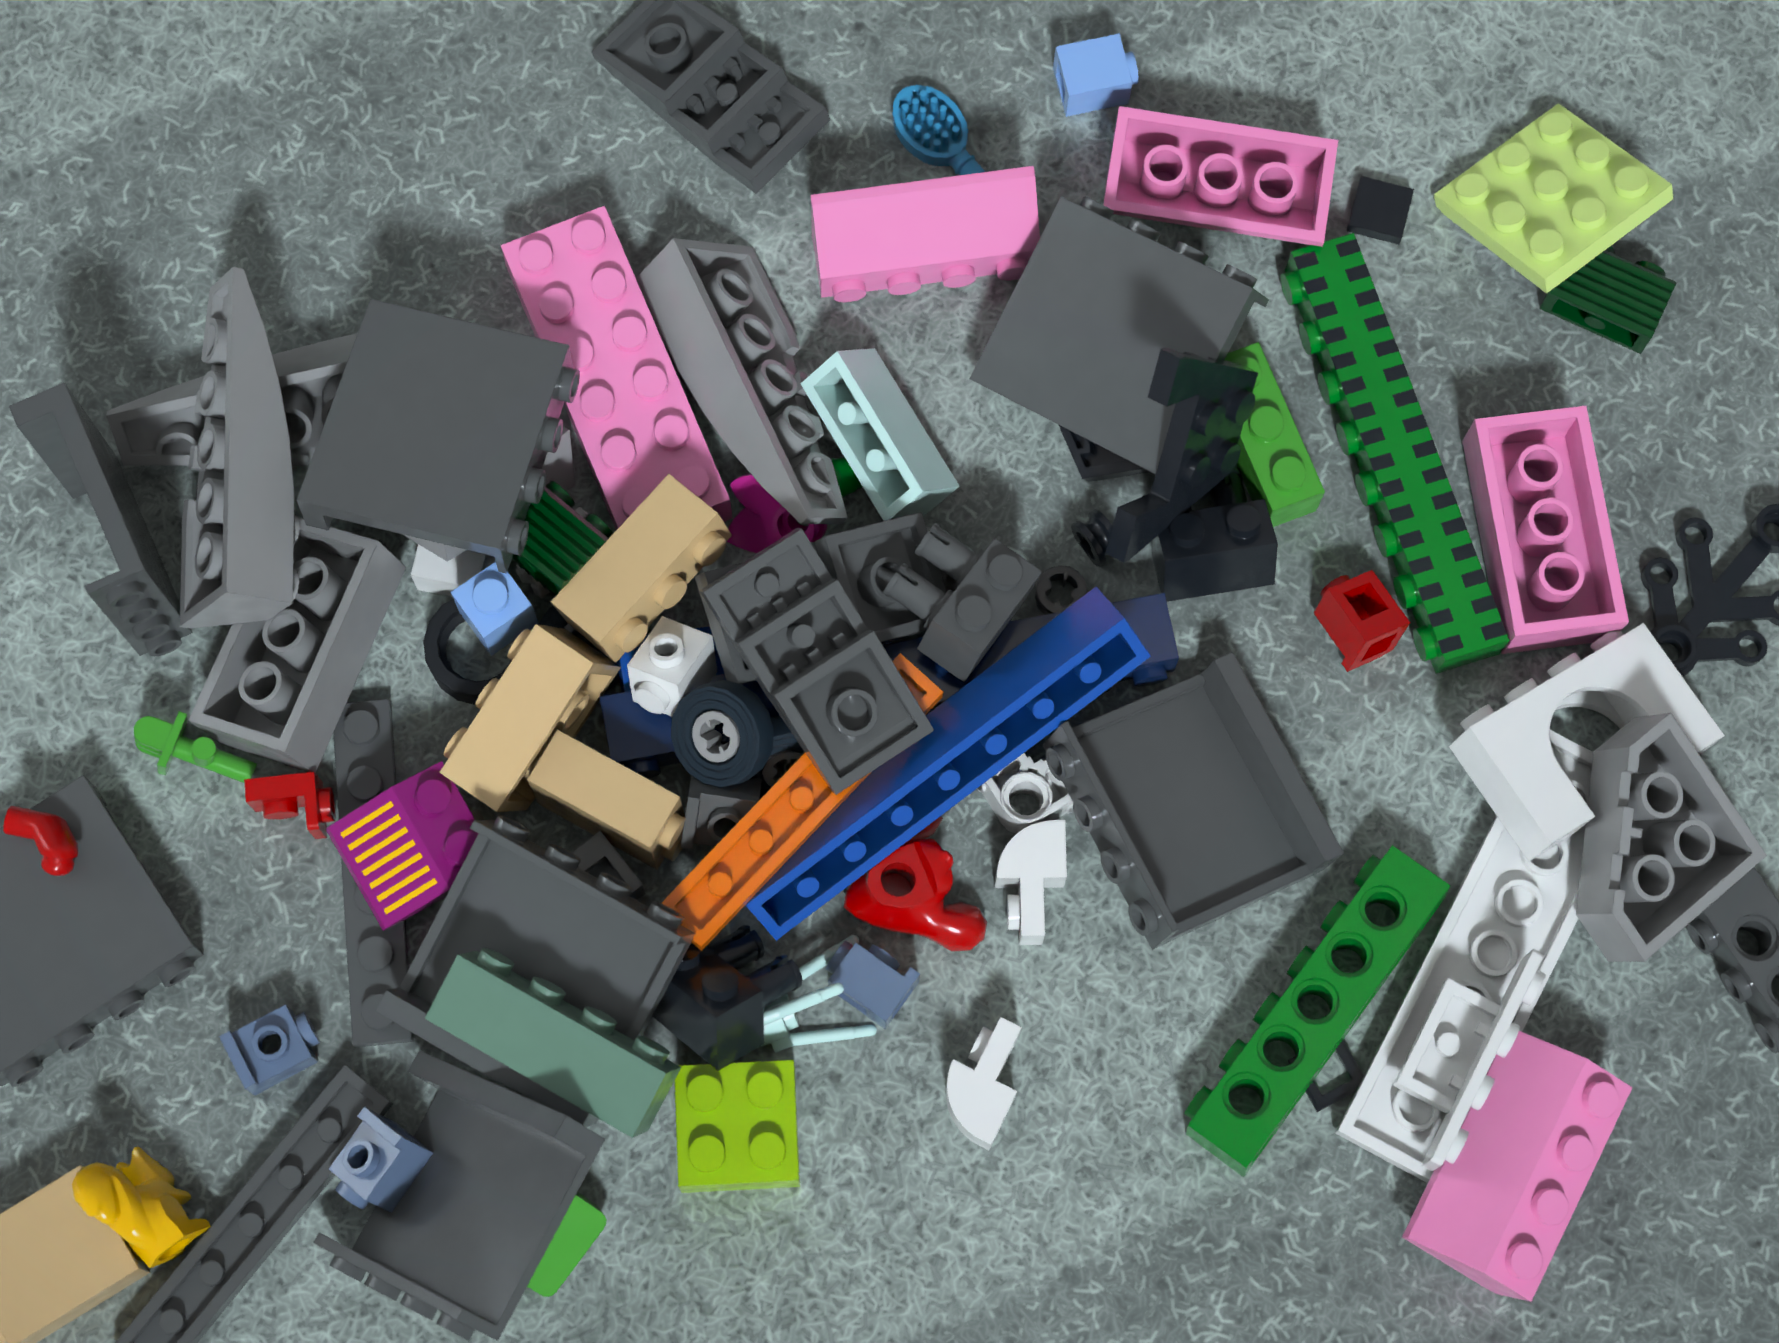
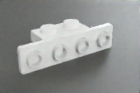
[1393,949,1546,1171]

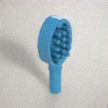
[893,85,986,175]

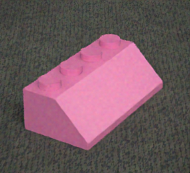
[1103,106,1338,247]
[811,166,1040,302]
[1402,1031,1633,1302]

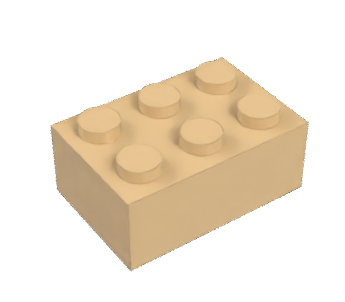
[439,624,621,812]

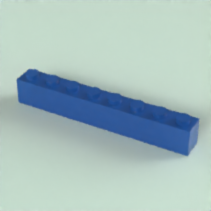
[746,586,1151,941]

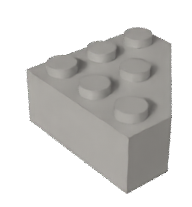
[1576,713,1767,962]

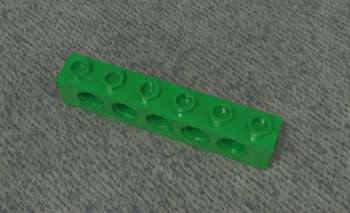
[1184,845,1451,1177]

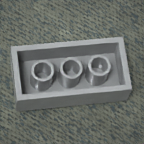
[188,518,406,773]

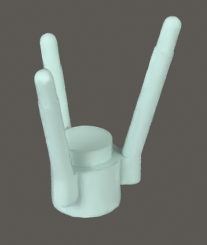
[758,935,877,1053]

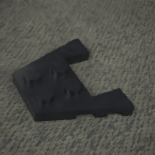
[1105,347,1258,563]

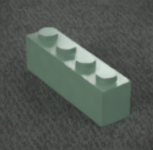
[425,948,681,1138]

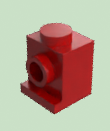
[1314,570,1411,672]

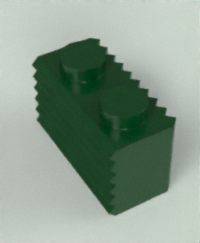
[1539,246,1677,354]
[511,481,613,596]

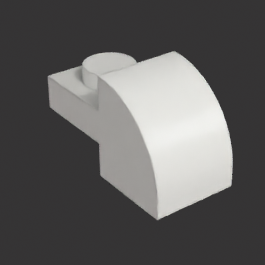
[994,820,1067,945]
[946,1017,1022,1151]

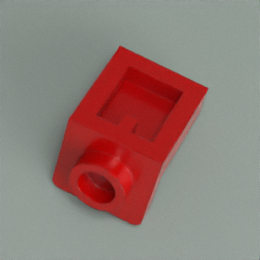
[244,771,336,839]

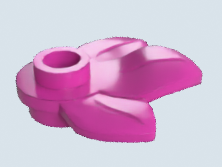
[727,474,828,553]

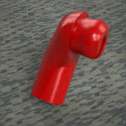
[3,805,79,876]

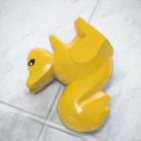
[72,1146,211,1268]

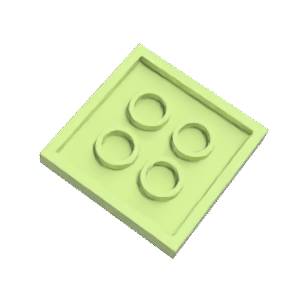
[1434,103,1673,294]

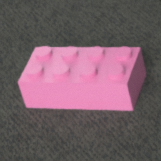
[1462,406,1629,654]

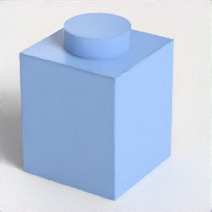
[1053,33,1139,117]
[451,562,539,656]

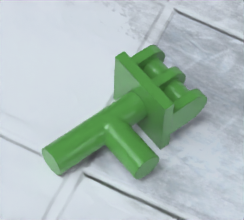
[134,711,257,783]

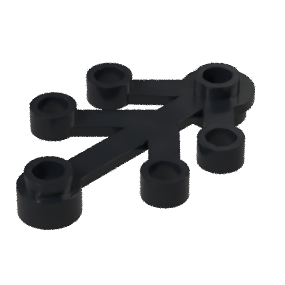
[1641,504,1779,677]

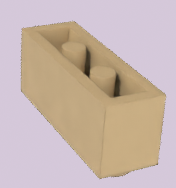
[551,474,732,663]

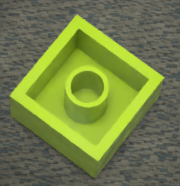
[675,1060,800,1193]

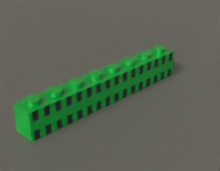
[1281,233,1510,674]

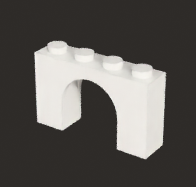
[1449,623,1725,862]

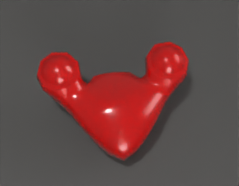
[844,816,988,951]

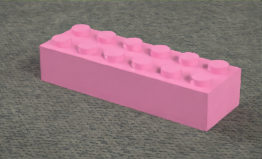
[501,205,732,530]

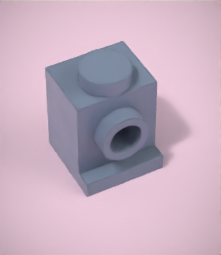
[826,941,920,1029]
[219,1004,320,1095]
[329,1107,433,1212]

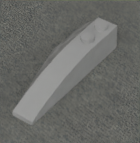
[636,238,848,524]
[180,267,300,629]
[106,333,358,466]

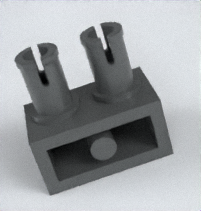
[883,523,1042,682]

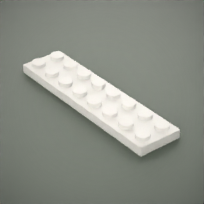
[1335,730,1593,1183]

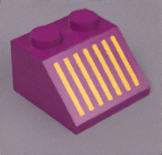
[326,761,479,931]

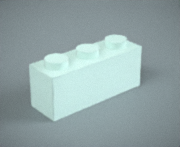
[800,348,960,521]

